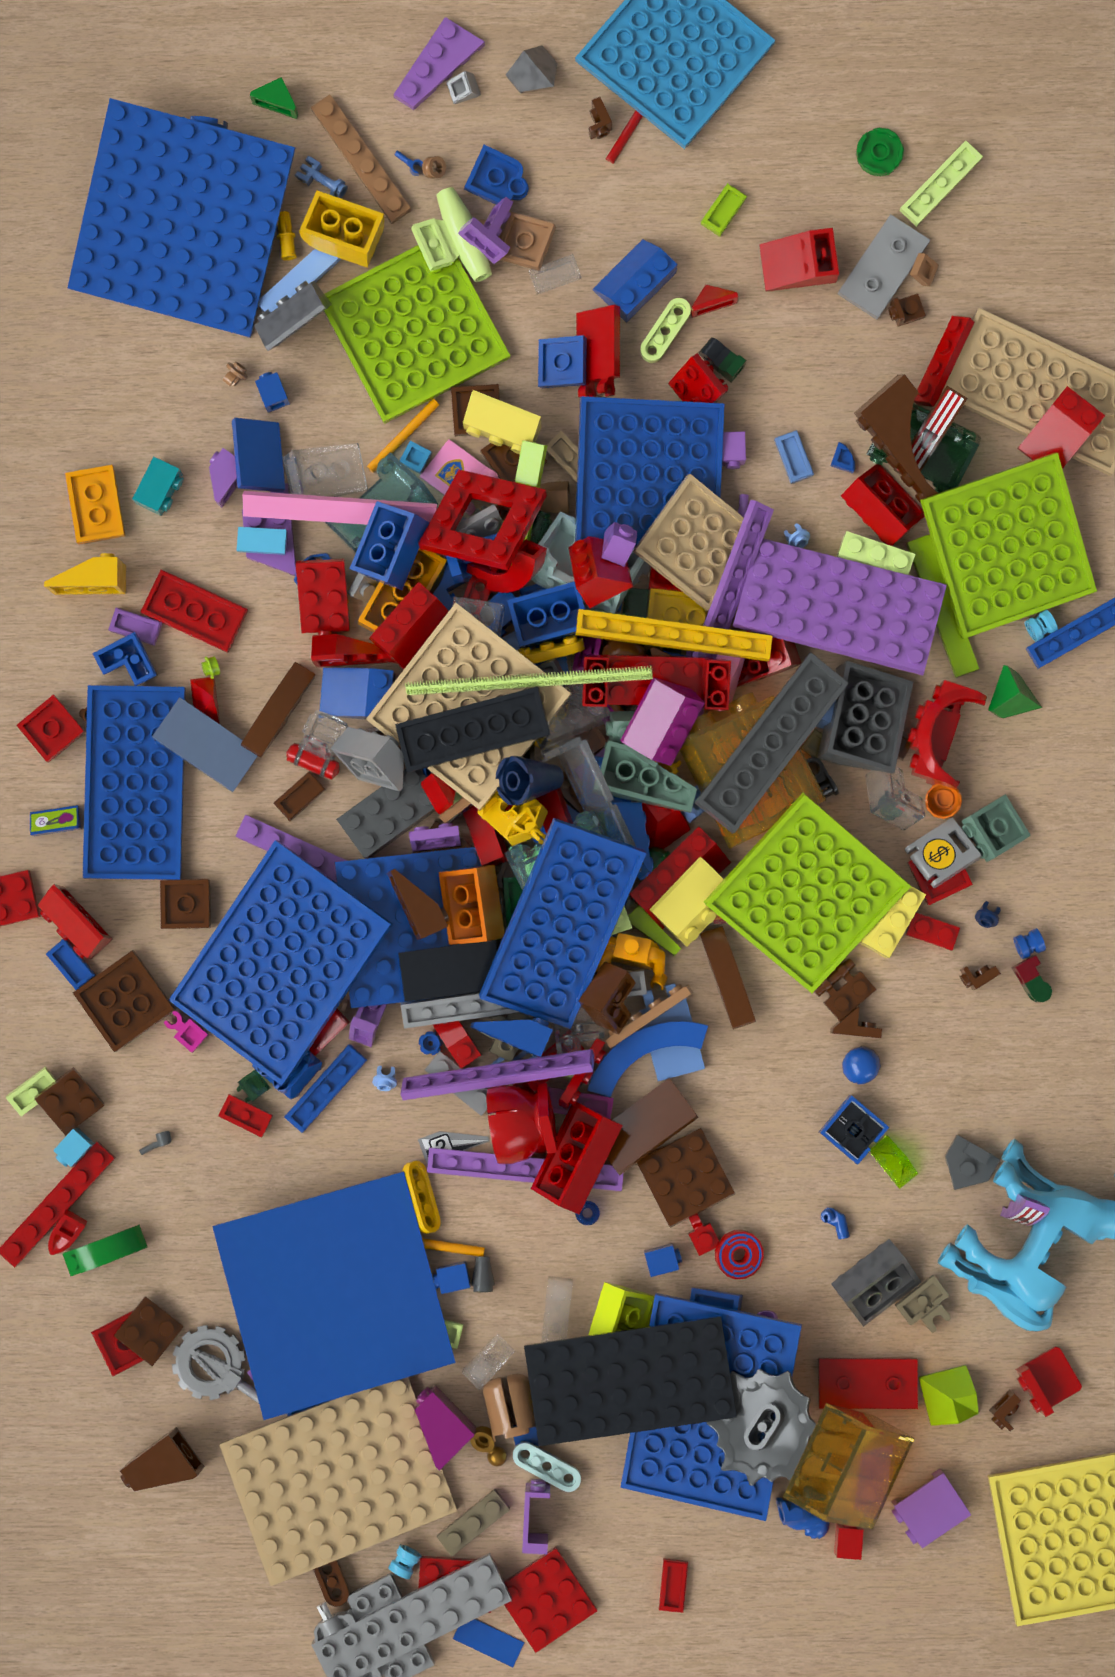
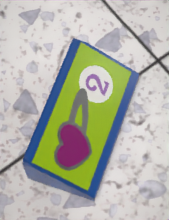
[30,805,82,836]

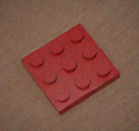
[504,1547,597,1653]

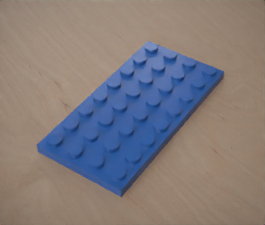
[83,685,186,880]
[479,818,647,1029]

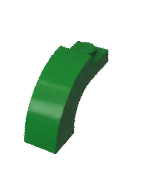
[63,1224,148,1277]

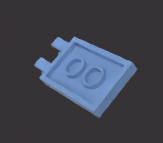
[639,984,705,1081]

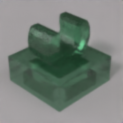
[237,1070,271,1102]

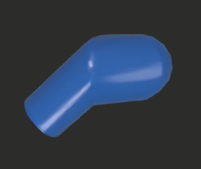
[821,1208,850,1239]

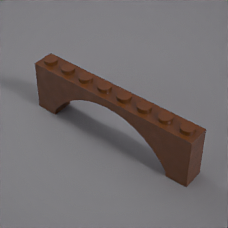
[854,374,938,503]

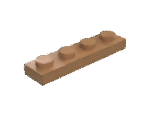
[605,984,694,1048]

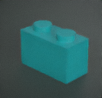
[132,456,184,516]

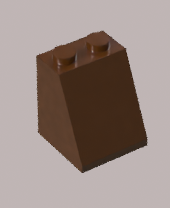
[120,1427,205,1491]

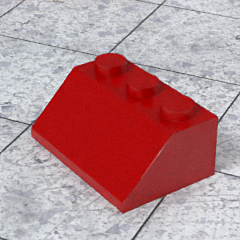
[841,462,925,546]
[568,536,633,608]
[369,582,449,669]
[38,884,113,959]

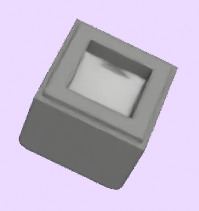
[446,71,481,104]

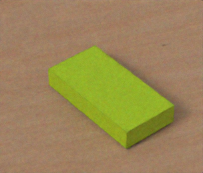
[701,183,747,237]

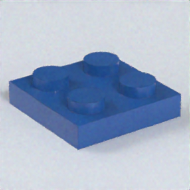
[538,335,587,389]

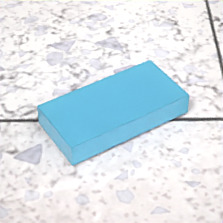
[237,527,287,555]

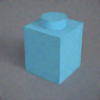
[53,1128,95,1167]

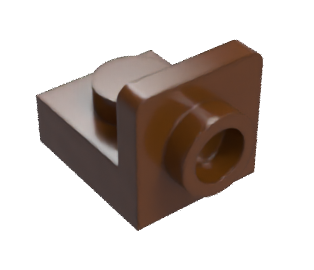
[588,97,612,139]
[888,293,926,327]
[960,965,1001,990]
[989,1389,1021,1432]

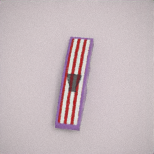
[1000,1194,1050,1226]

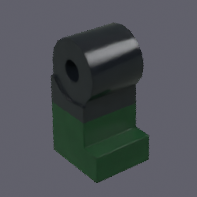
[699,337,747,383]

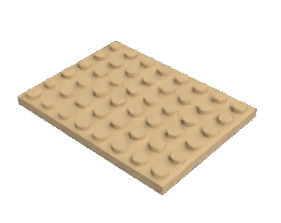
[219,1377,457,1586]

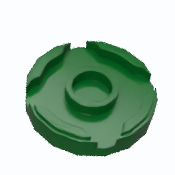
[856,127,904,177]

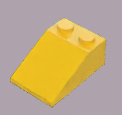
[44,553,126,595]

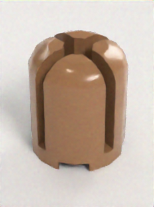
[483,1374,536,1442]

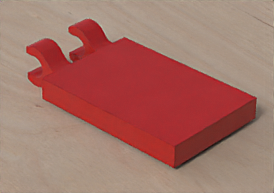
[576,305,620,398]

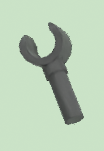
[139,1131,171,1155]

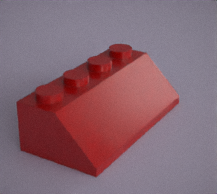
[628,826,731,930]
[531,1102,623,1214]

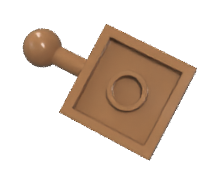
[478,212,556,271]

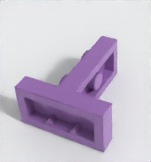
[458,197,513,264]
[349,1004,387,1048]

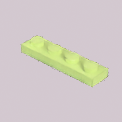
[899,141,983,227]

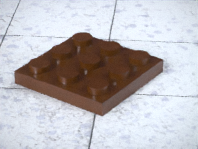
[73,950,175,1052]
[637,1128,735,1228]

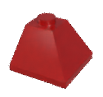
[642,803,691,849]

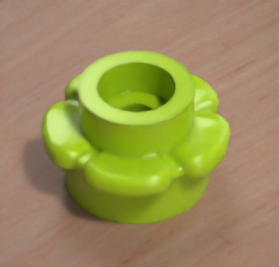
[201,656,220,679]

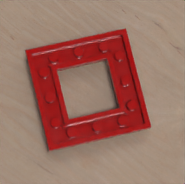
[418,469,547,571]

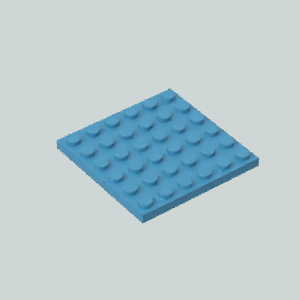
[575,0,775,150]

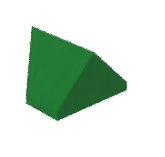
[988,665,1043,718]

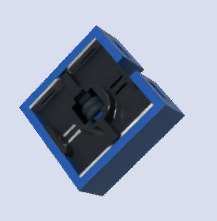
[819,1095,889,1165]

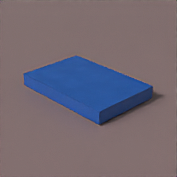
[232,418,285,493]

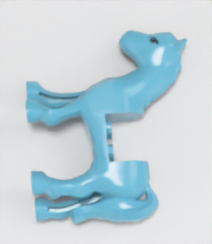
[938,1138,1115,1332]

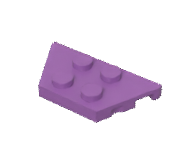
[242,483,296,576]

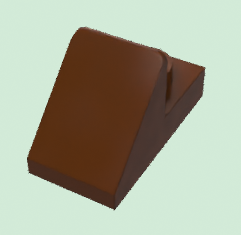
[830,1007,882,1038]

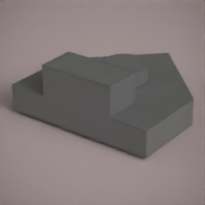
[945,1135,1000,1190]

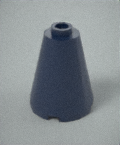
[496,756,564,806]

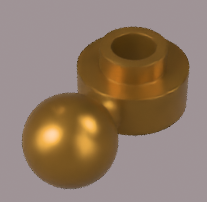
[470,1426,507,1466]

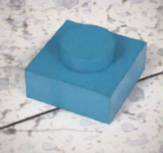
[399,441,432,474]

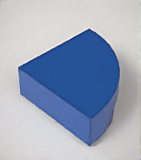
[830,442,855,474]

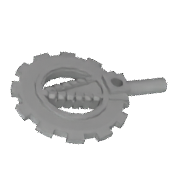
[172,1325,259,1404]

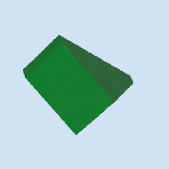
[250,77,298,119]

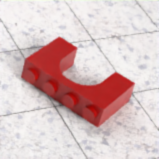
[463,788,574,866]

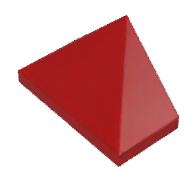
[690,284,739,318]
[190,677,220,724]

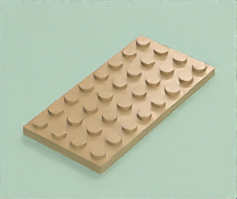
[940,308,1115,476]

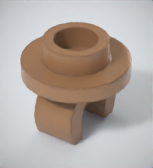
[223,362,248,386]

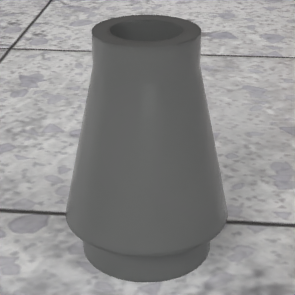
[471,1257,495,1292]

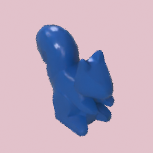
[776,1484,829,1539]

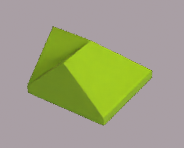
[918,1365,979,1426]

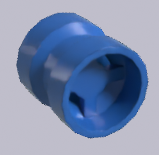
[1013,928,1046,959]

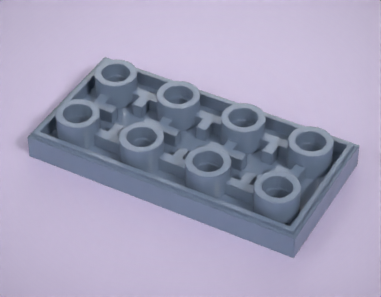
[152,697,257,793]

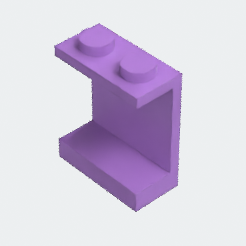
[891,1469,971,1548]
[522,1479,550,1554]

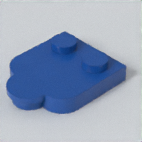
[464,145,529,205]

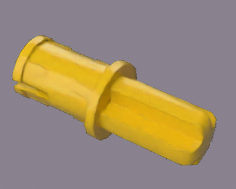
[277,211,297,261]

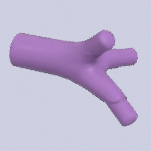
[738,494,749,517]

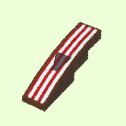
[893,386,968,475]

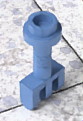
[295,156,348,198]

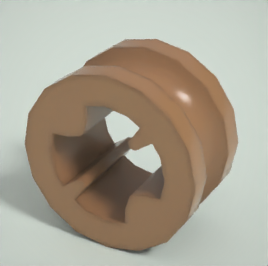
[422,156,446,179]

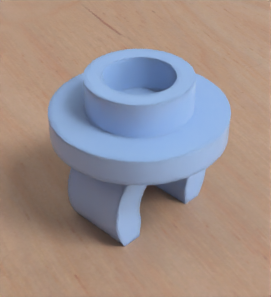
[784,523,810,548]
[372,1066,397,1091]

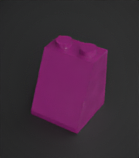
[415,1385,476,1471]

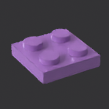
[409,823,461,852]

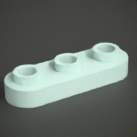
[513,1441,581,1492]

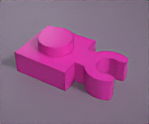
[164,1011,209,1053]

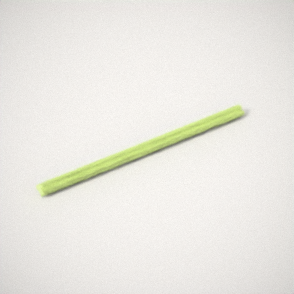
[405,666,653,695]

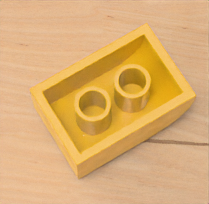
[299,190,384,268]

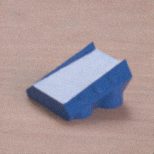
[252,1050,322,1100]

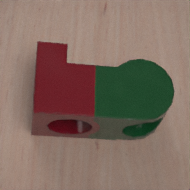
[1011,955,1052,1002]

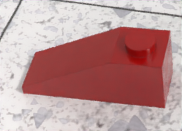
[433,1021,482,1069]

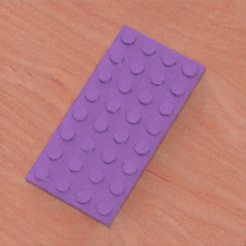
[733,539,947,675]

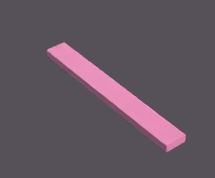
[243,491,437,525]

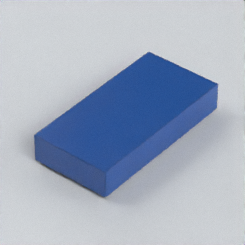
[46,939,96,990]

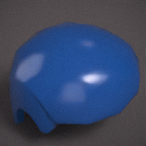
[842,1046,881,1084]

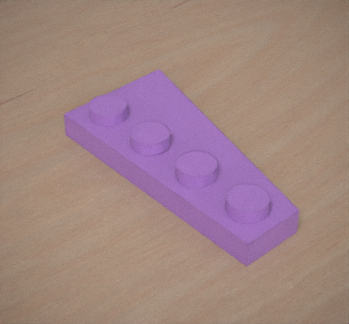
[393,17,485,110]

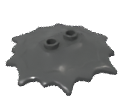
[706,1369,821,1486]

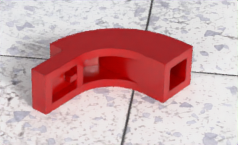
[467,539,547,593]

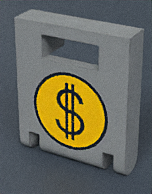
[905,817,981,888]

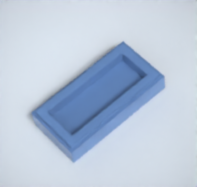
[774,430,814,484]

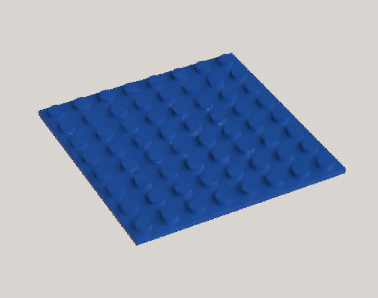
[67,98,296,338]
[212,1171,456,1420]

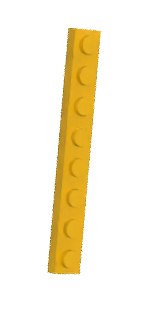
[575,609,772,661]

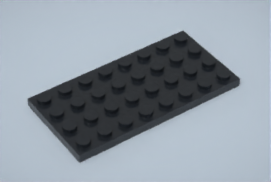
[524,1316,737,1446]

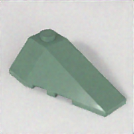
[595,741,697,813]

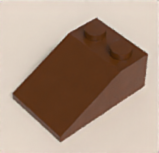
[387,869,449,940]

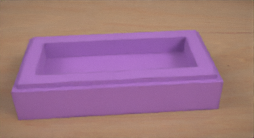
[108,608,163,646]

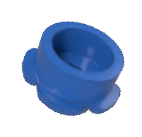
[419,1031,443,1055]

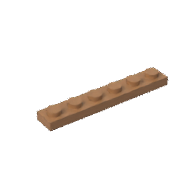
[311,94,411,224]

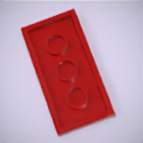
[140,569,248,653]

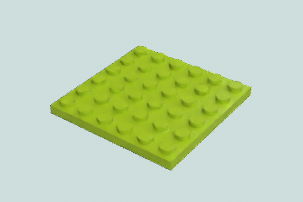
[324,245,511,424]
[920,453,1097,639]
[704,793,911,993]

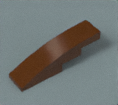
[241,662,315,758]
[700,926,756,1030]

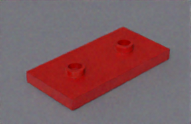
[818,1358,918,1409]

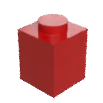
[834,1520,864,1560]

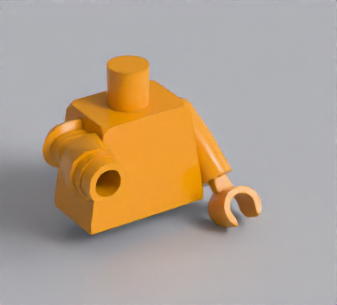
[595,933,668,990]

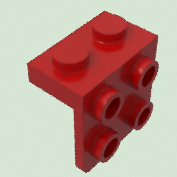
[1015,1346,1082,1417]

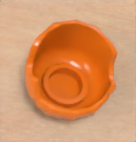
[925,784,962,819]

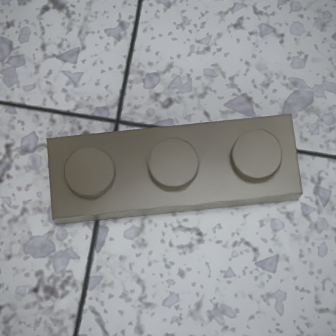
[437,1489,510,1556]

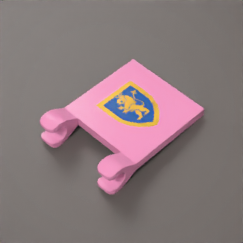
[420,439,499,515]

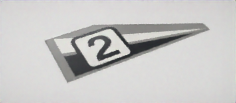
[418,1131,490,1165]

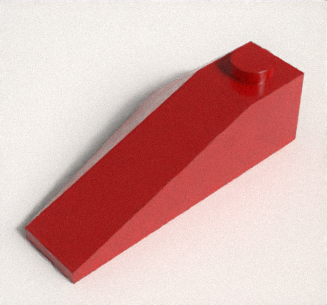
[311,631,396,668]

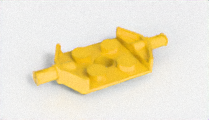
[477,791,548,846]

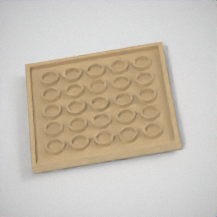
[366,603,572,810]

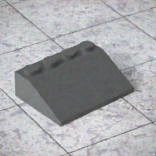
[817,661,914,774]

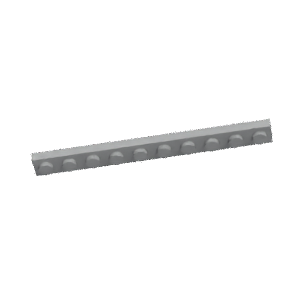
[401,968,647,1029]

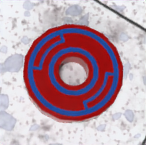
[715,1230,764,1279]

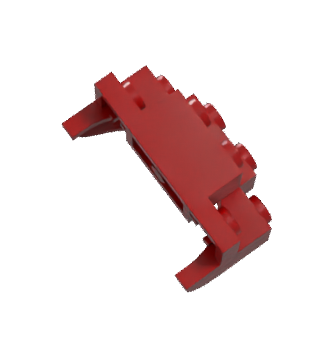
[907,680,987,790]

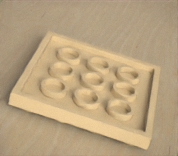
[632,474,744,611]

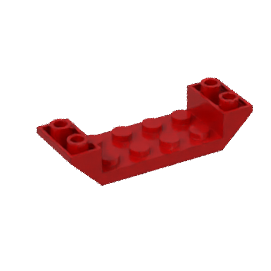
[582,654,731,710]

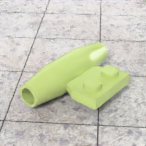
[411,187,492,282]

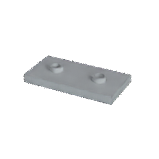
[838,214,930,320]

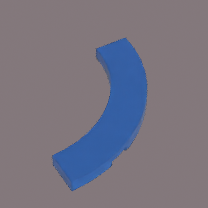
[587,1021,709,1098]

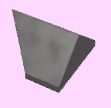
[506,45,557,94]

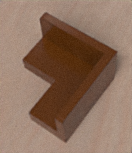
[579,962,636,1035]

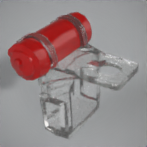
[286,710,348,780]

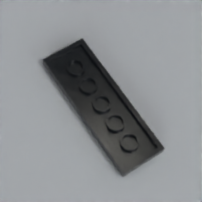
[395,687,551,772]

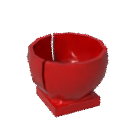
[486,1083,557,1164]

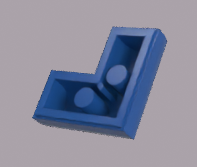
[92,632,158,686]

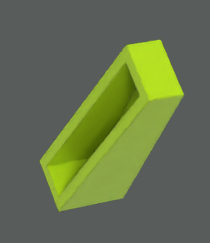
[628,906,681,956]

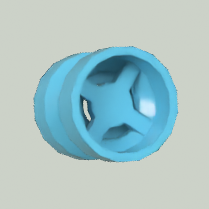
[1024,610,1058,642]
[388,1544,421,1579]

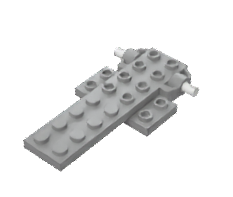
[312,1553,512,1677]

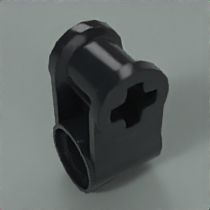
[800,757,839,805]

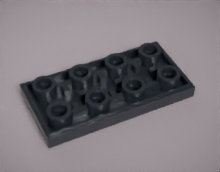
[398,940,497,1002]

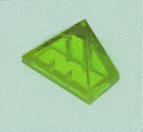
[869,1135,918,1189]

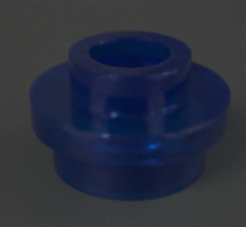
[575,1201,600,1225]

